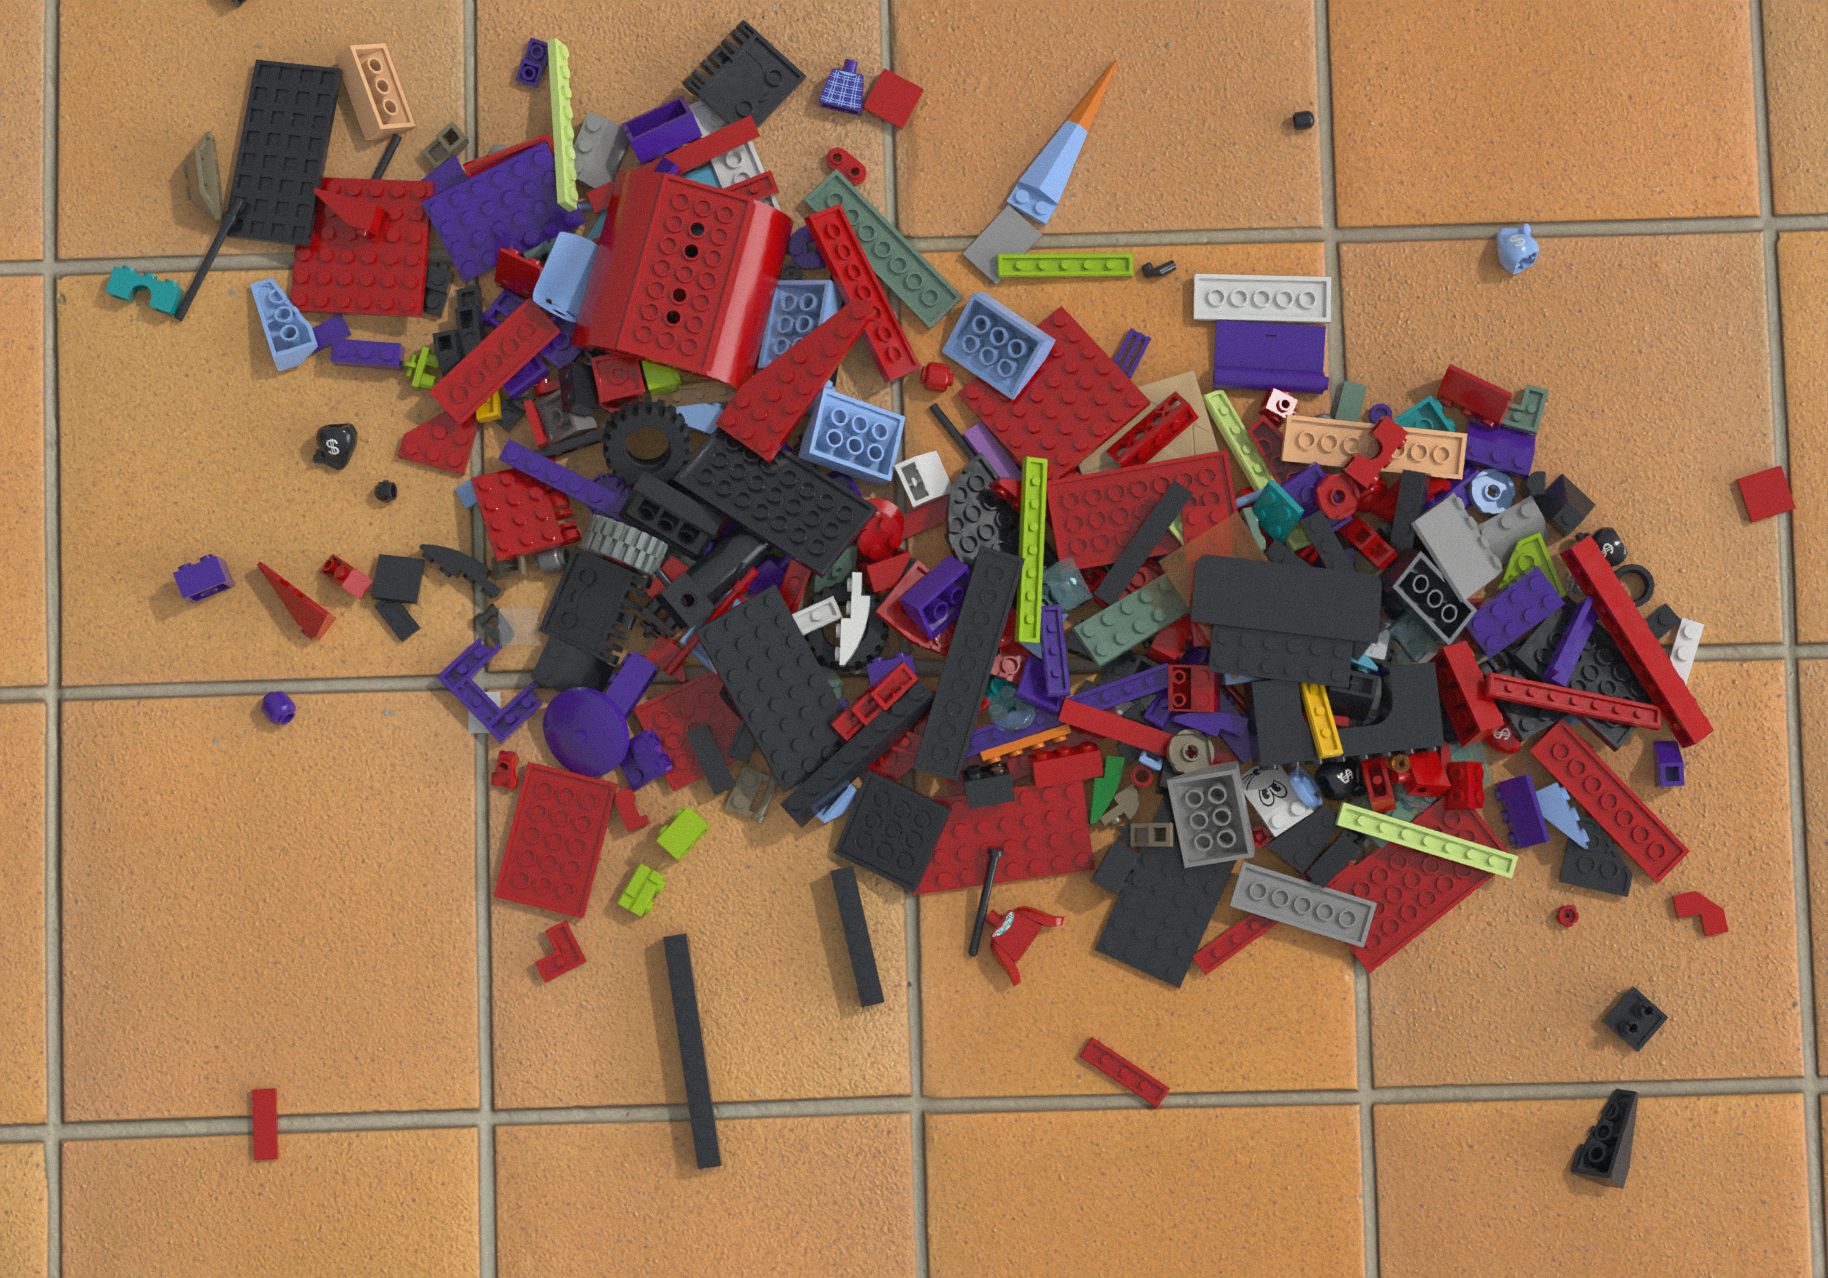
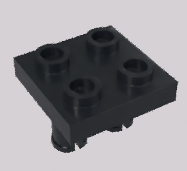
[1601,986,1669,1052]

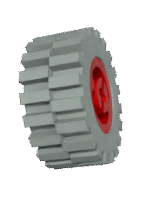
[580,514,668,578]

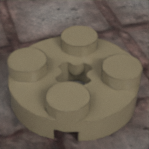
[1167,729,1214,774]

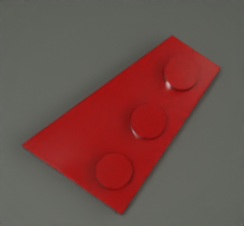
[1372,476,1451,522]

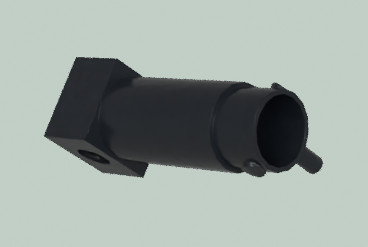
[653,526,775,631]

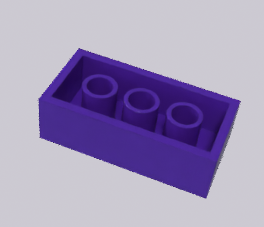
[1464,565,1565,658]

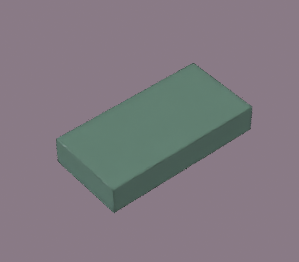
[1334,381,1367,422]

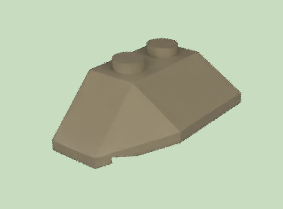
[184,131,225,225]

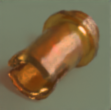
[1386,754,1410,773]

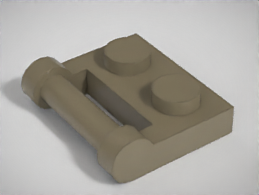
[725,765,780,824]

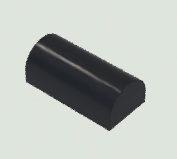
[1519,471,1546,501]

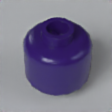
[261,691,296,725]

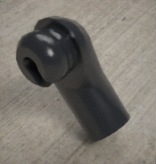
[1141,260,1176,279]

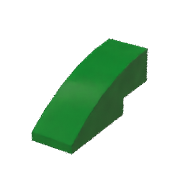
[1089,756,1125,825]

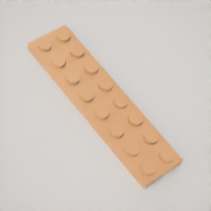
[1280,415,1467,479]

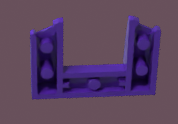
[437,637,543,745]

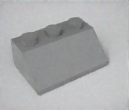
[573,111,629,190]
[1477,496,1550,565]

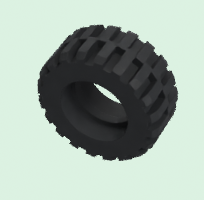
[603,397,691,486]
[804,582,889,672]

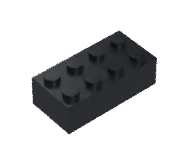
[1380,548,1477,646]

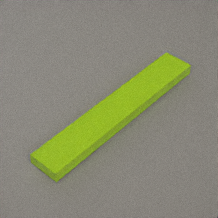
[997,253,1133,278]

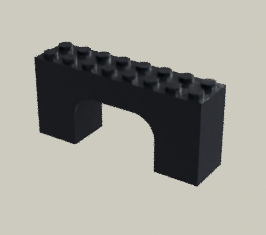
[1243,662,1444,770]

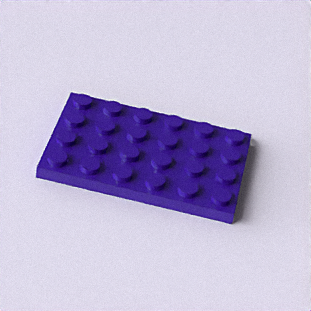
[421,140,586,282]

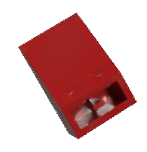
[494,247,544,305]

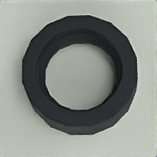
[1614,564,1655,608]

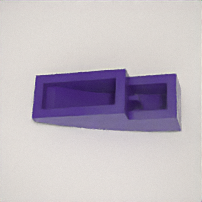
[1172,712,1249,738]

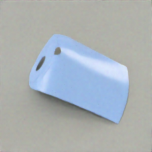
[533,232,598,322]

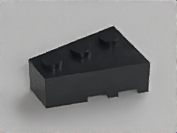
[1265,805,1339,875]

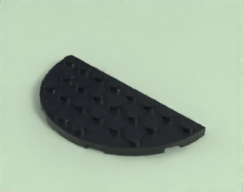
[945,452,1090,614]

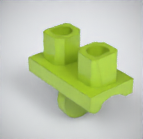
[402,346,440,391]

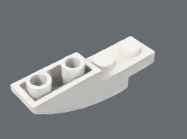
[835,572,870,667]

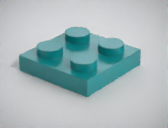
[1252,480,1304,544]

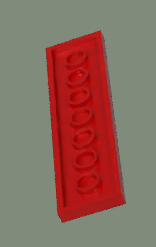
[804,204,921,384]
[1528,719,1690,884]

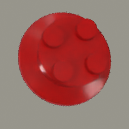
[854,498,904,560]

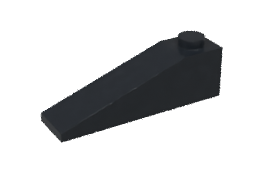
[1570,1089,1639,1189]

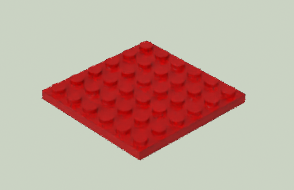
[290,177,435,318]
[958,306,1151,481]

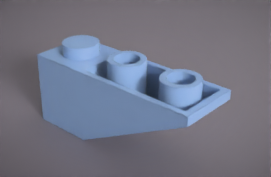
[1536,782,1590,849]

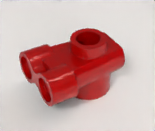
[491,750,519,789]

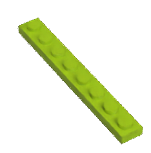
[1015,457,1048,644]

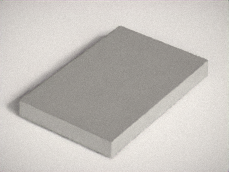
[963,204,1042,285]

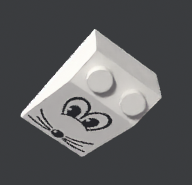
[1241,764,1314,838]

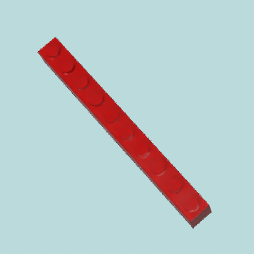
[1559,535,1714,749]

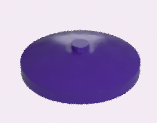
[543,687,629,777]

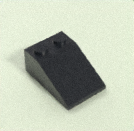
[530,636,615,692]

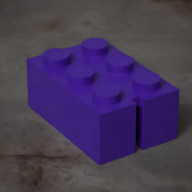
[621,96,703,164]
[601,651,660,721]

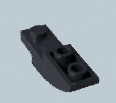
[455,285,488,358]
[419,544,504,600]

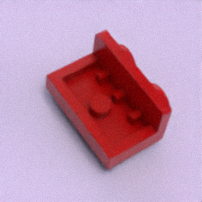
[1448,761,1485,809]

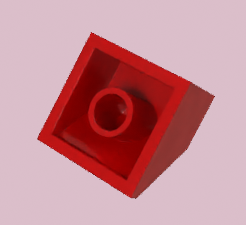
[856,547,911,594]

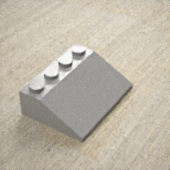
[1411,492,1503,602]
[1167,761,1255,868]

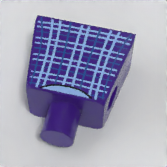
[819,59,864,116]

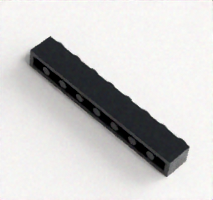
[780,679,934,828]

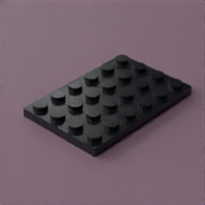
[1512,594,1654,752]

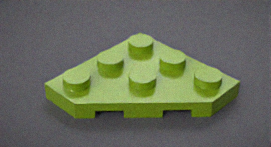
[1496,532,1566,598]

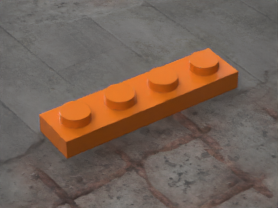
[979,724,1071,765]

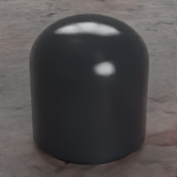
[1293,111,1315,130]

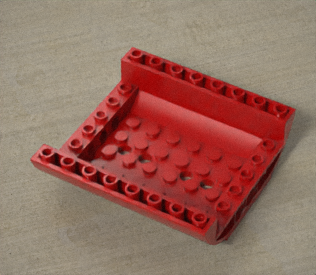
[570,169,794,392]

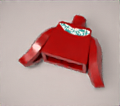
[985,906,1064,987]

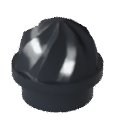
[374,480,397,503]

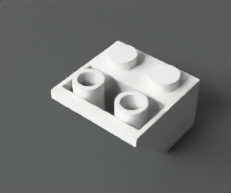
[895,451,952,510]

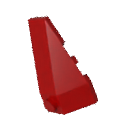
[257,561,336,640]

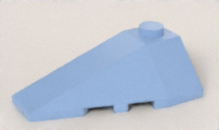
[250,278,318,372]

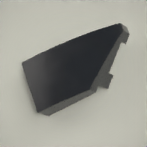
[493,395,536,433]

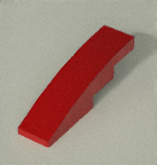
[830,662,918,741]

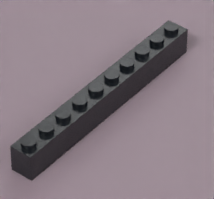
[663,933,723,1169]

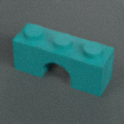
[105,265,184,317]

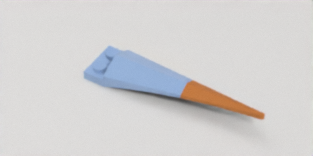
[1006,60,1117,226]

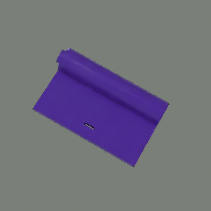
[1213,320,1329,395]

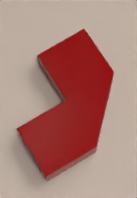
[1672,891,1729,936]

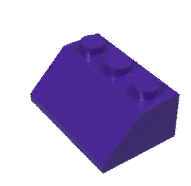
[1464,418,1536,480]
[900,555,971,641]
[1493,773,1550,850]

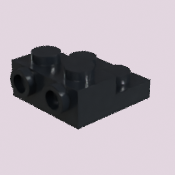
[423,261,455,318]

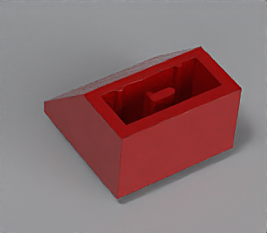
[1168,663,1220,712]

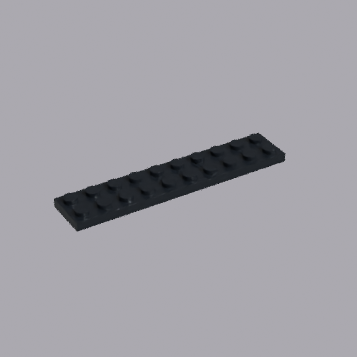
[913,545,1025,782]

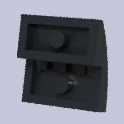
[1097,650,1159,706]

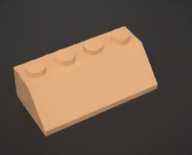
[335,43,416,141]

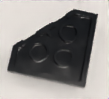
[1559,815,1633,897]

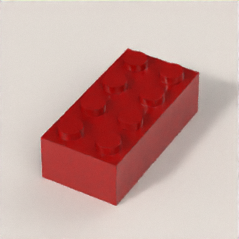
[1428,641,1504,747]

